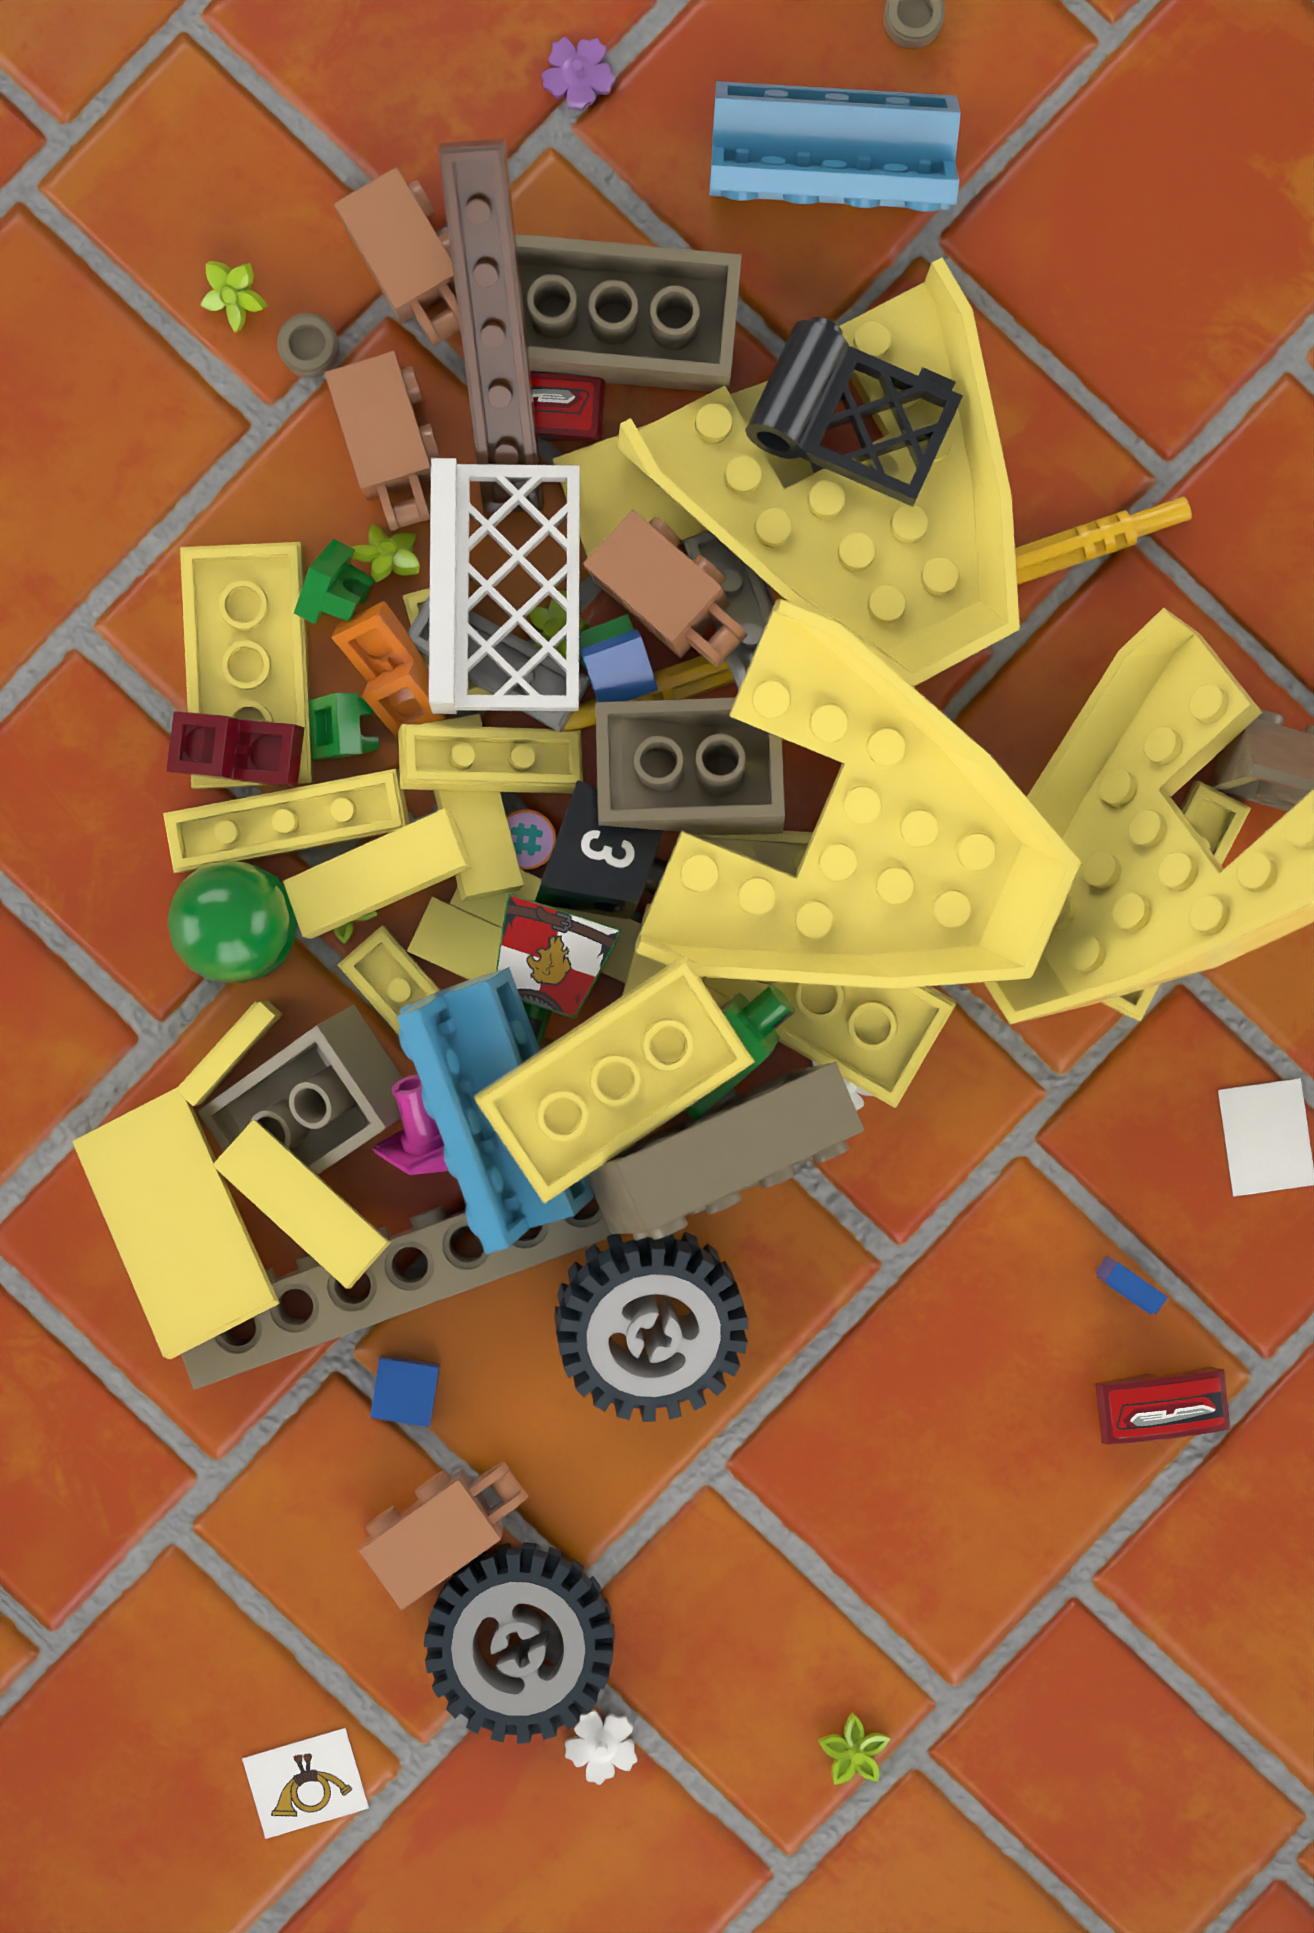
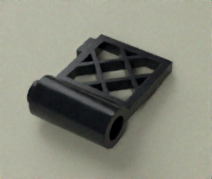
[745,317,963,507]

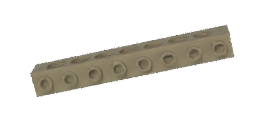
[181,1184,612,1390]

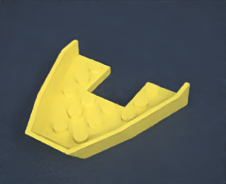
[618,257,1020,687]
[635,600,1082,989]
[984,608,1314,1024]

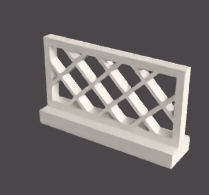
[429,458,580,714]

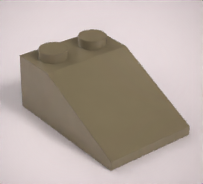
[595,698,785,835]
[1209,709,1314,812]
[197,1005,403,1175]

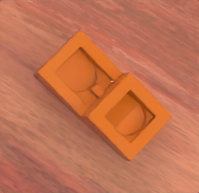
[331,601,446,740]

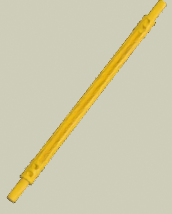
[564,496,1192,731]

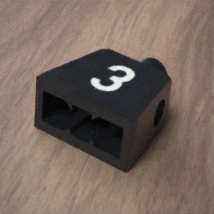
[535,780,668,919]

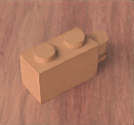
[334,167,461,346]
[324,351,441,531]
[583,510,748,667]
[359,1461,529,1611]

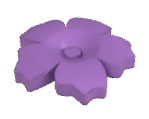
[541,37,615,111]

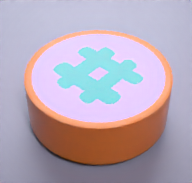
[507,810,557,871]

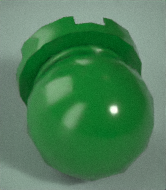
[167,860,299,983]

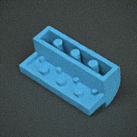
[709,81,961,211]
[397,967,594,1254]

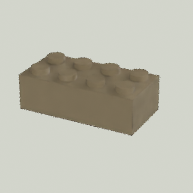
[515,234,742,392]
[586,1062,865,1240]

